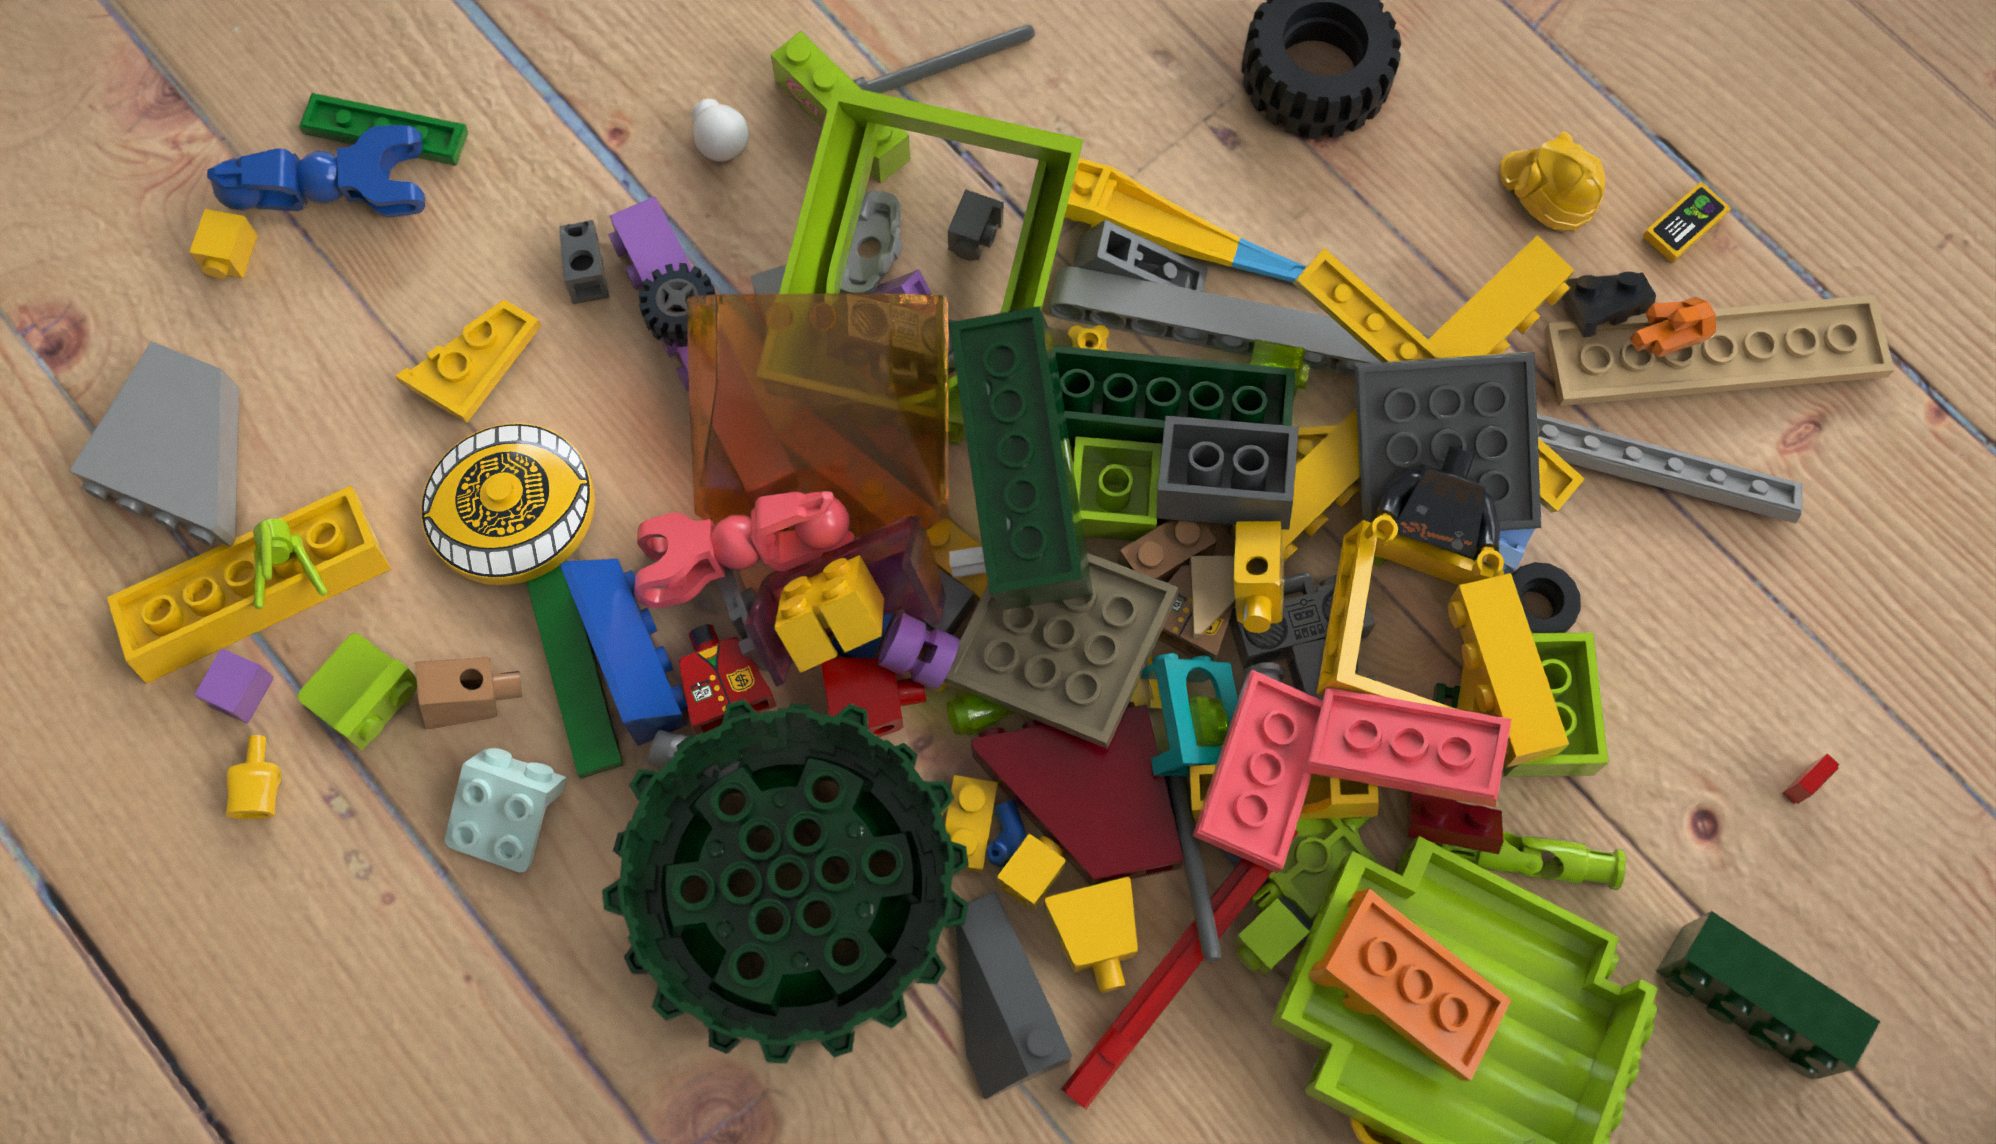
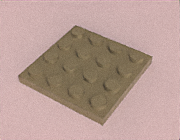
[944,553,1179,749]

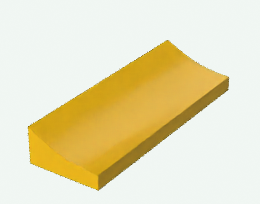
[107,485,391,684]

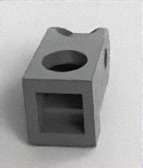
[559,220,610,304]

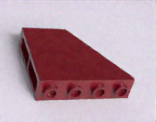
[971,702,1184,886]

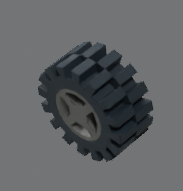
[639,263,720,347]

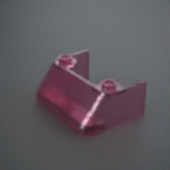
[744,515,946,687]

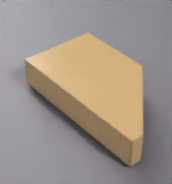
[1189,556,1235,639]

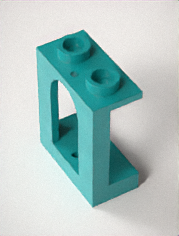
[1140,653,1238,777]

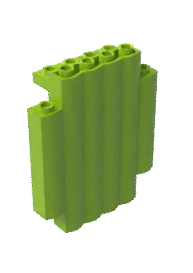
[1271,836,1658,1144]

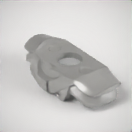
[840,190,903,298]

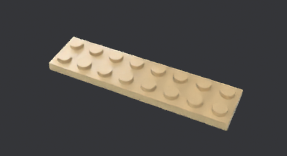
[1544,295,1894,406]

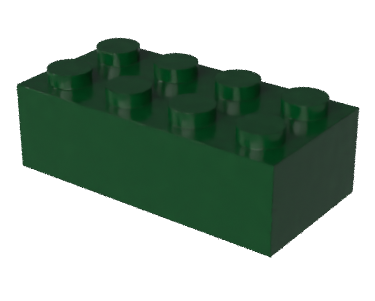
[1656,911,1881,1079]

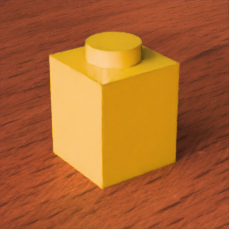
[189,209,258,279]
[997,833,1066,912]

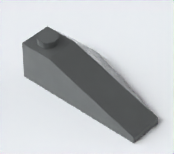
[956,891,1072,1100]

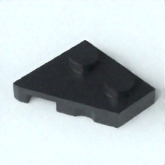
[1562,272,1656,338]

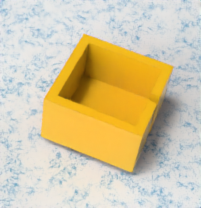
[774,555,884,673]

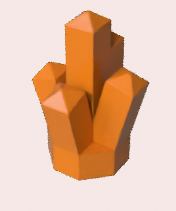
[1630,297,1716,358]

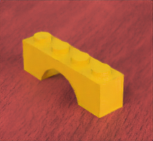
[1190,765,1379,824]

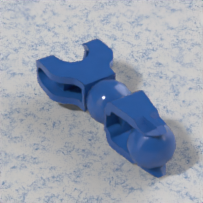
[207,125,425,217]

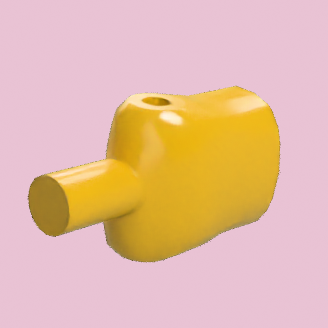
[226,735,282,820]

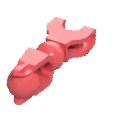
[634,491,854,608]

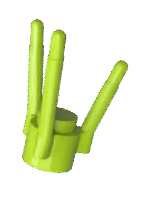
[253,518,327,609]

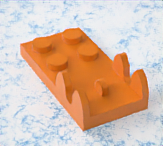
[1309,889,1511,1081]

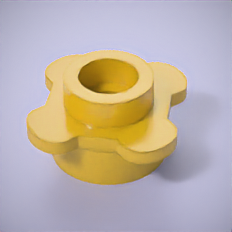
[1068,325,1109,351]

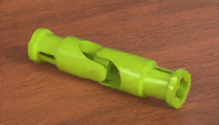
[1435,831,1626,890]

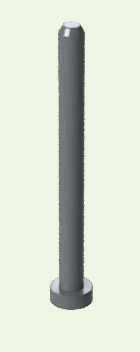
[853,25,1035,94]
[1164,776,1221,963]

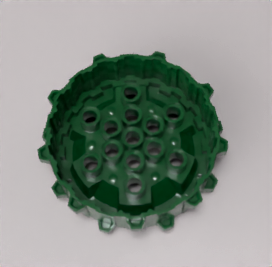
[602,699,969,1064]

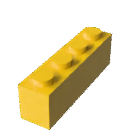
[1448,573,1569,768]

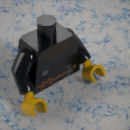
[1364,446,1504,577]

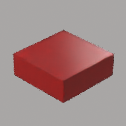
[1782,753,1840,804]

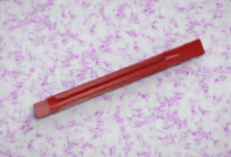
[1061,830,1299,1110]

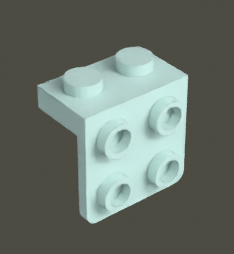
[445,748,567,873]

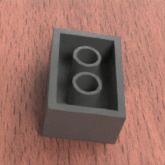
[1156,416,1299,530]

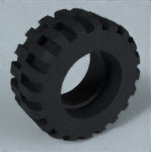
[1241,0,1401,138]

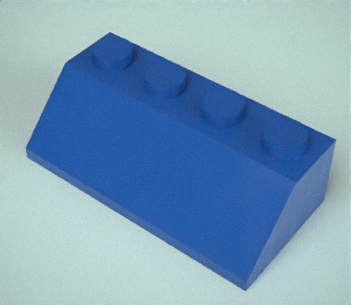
[560,559,688,746]

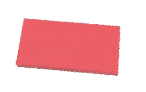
[1193,670,1323,873]
[1308,687,1511,807]

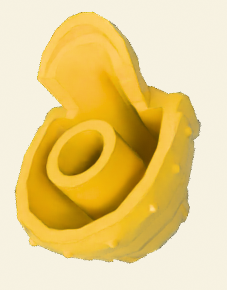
[1499,131,1606,232]

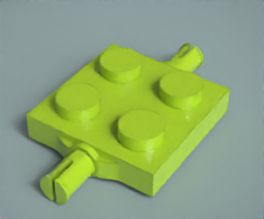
[1250,816,1378,921]

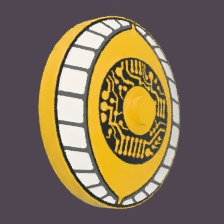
[421,423,595,585]

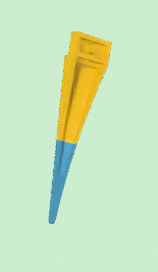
[1065,158,1307,282]

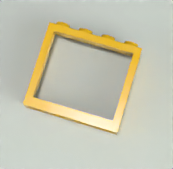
[1316,520,1504,715]

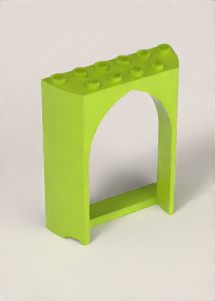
[757,84,1084,446]

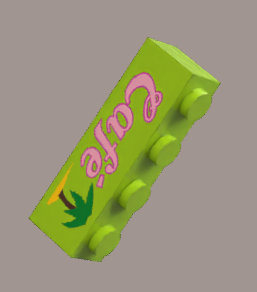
[770,31,910,184]

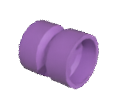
[877,612,960,691]

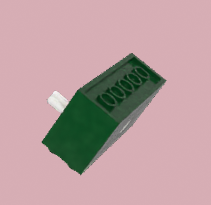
[949,306,1093,610]

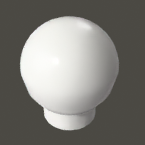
[691,99,749,162]

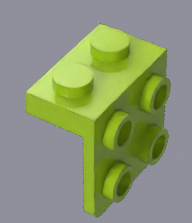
[298,633,417,751]

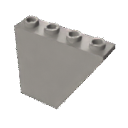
[69,341,239,547]

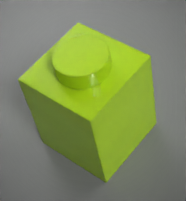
[1233,898,1310,976]

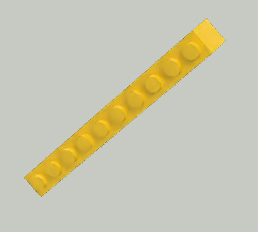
[1229,235,1575,570]

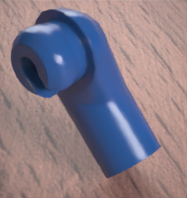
[986,800,1027,867]

